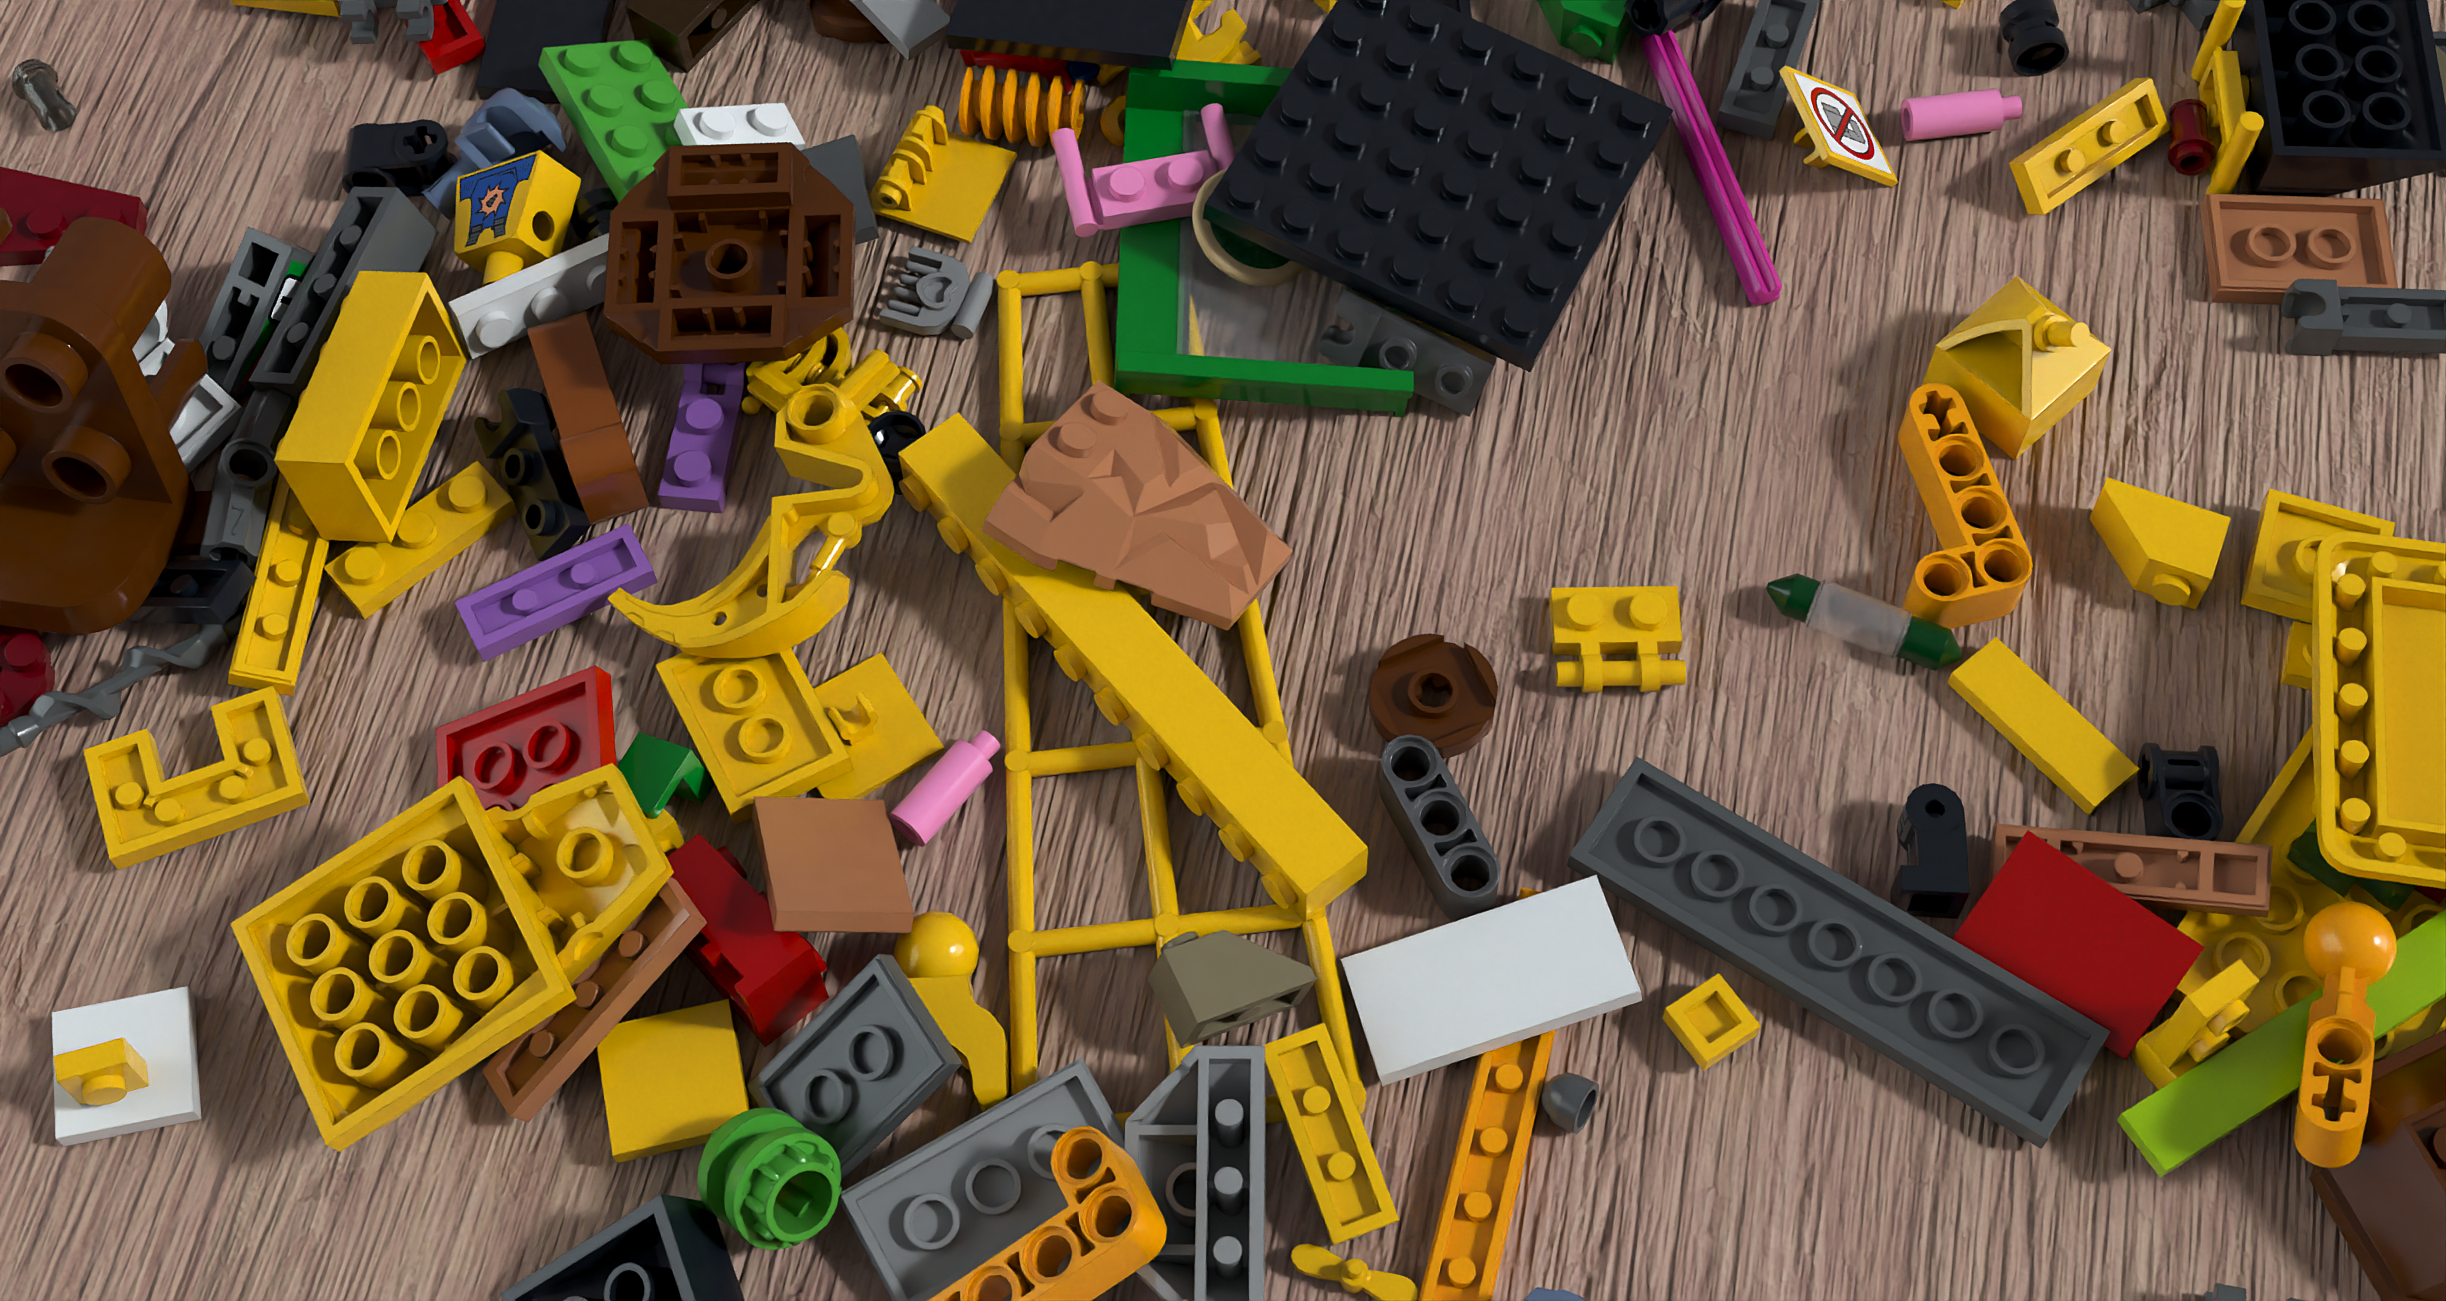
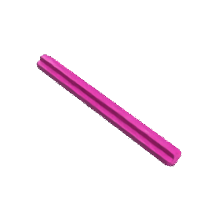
[1640,29,1782,306]

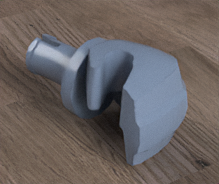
[422,88,567,220]

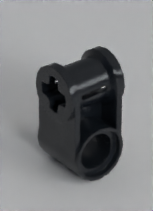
[342,119,458,197]
[2137,743,2224,841]

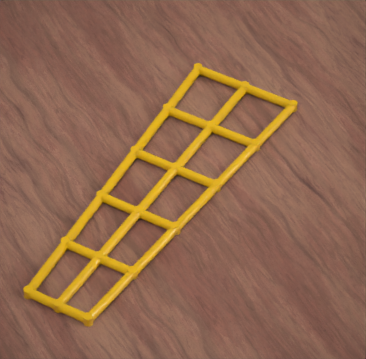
[996,261,1366,1133]

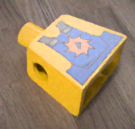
[454,150,581,287]

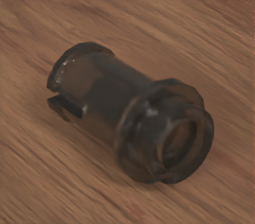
[12,59,77,132]

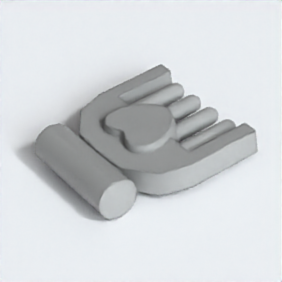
[879,245,997,339]

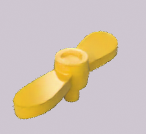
[1291,1243,1418,1301]

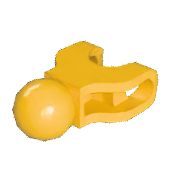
[893,910,1010,1112]

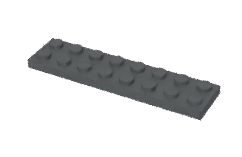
[1567,756,2110,1149]

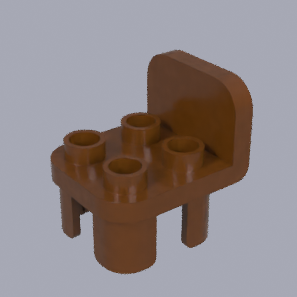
[0,207,208,635]

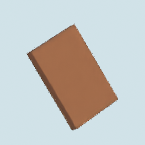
[2200,193,2398,305]
[751,796,914,934]

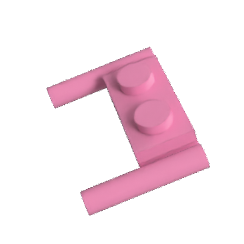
[1052,104,1236,237]

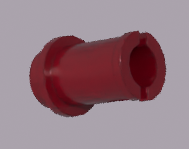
[2167,99,2216,176]

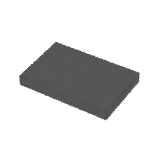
[746,954,963,1181]

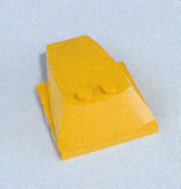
[230,763,674,1152]

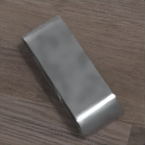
[1379,734,1501,921]

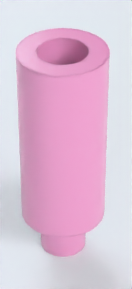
[1900,88,2022,141]
[889,730,1001,847]

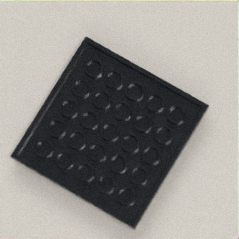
[1203,0,1673,373]

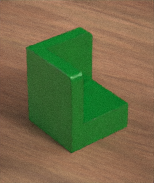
[617,732,714,819]

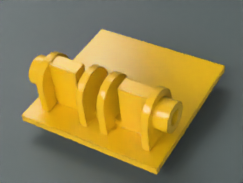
[870,105,1017,244]

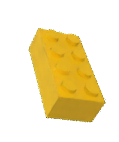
[274,271,469,543]

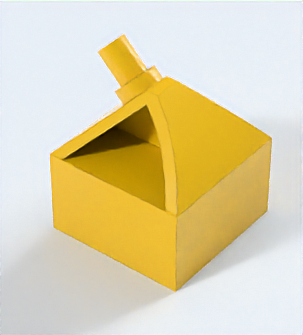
[1922,275,2112,460]

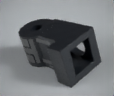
[1890,783,1970,919]

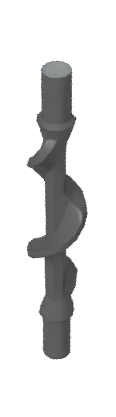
[0,602,247,758]

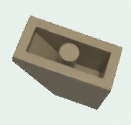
[1147,929,1317,1049]

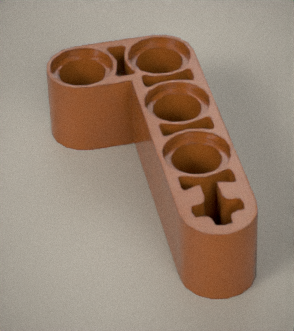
[527,311,650,525]

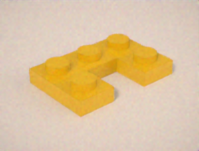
[83,685,311,870]

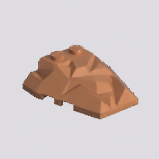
[982,380,1293,630]

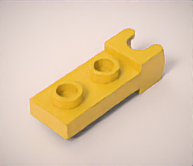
[2130,959,2260,1089]

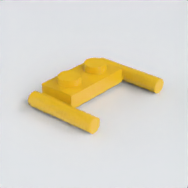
[2190,0,2264,194]

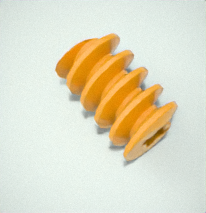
[959,65,1086,150]

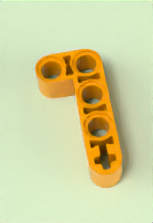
[1898,383,2033,629]
[928,1126,1167,1301]

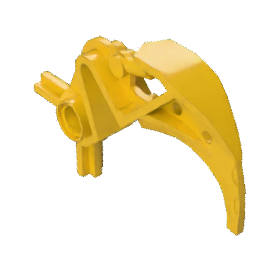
[607,348,900,658]

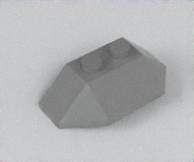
[1122,1046,1266,1301]

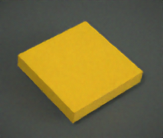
[597,999,750,1163]

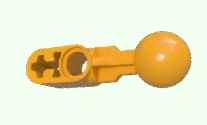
[2293,901,2397,1168]

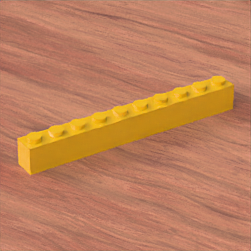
[898,412,1368,922]

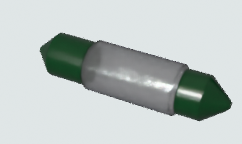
[1766,573,1962,671]

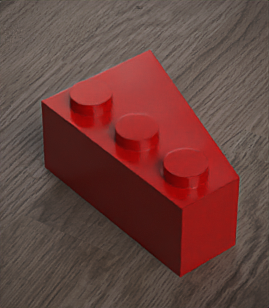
[667,833,829,1047]

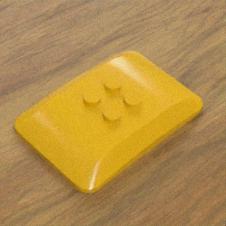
[2312,531,2446,889]

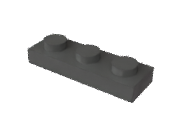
[1716,0,1820,141]

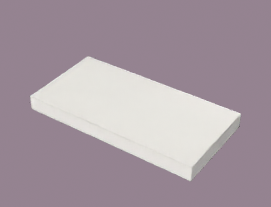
[1341,875,1642,1086]

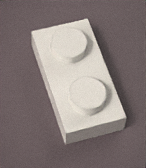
[673,103,806,150]

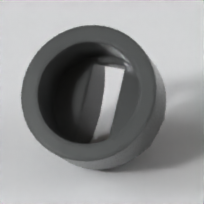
[1542,1072,1599,1134]

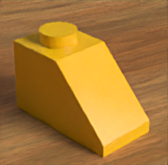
[2089,477,2231,610]

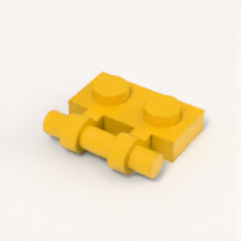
[1549,586,1686,693]

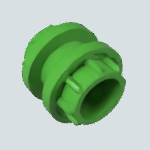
[698,1107,842,1250]

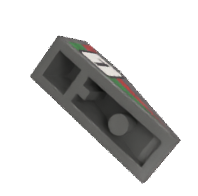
[199,226,317,404]

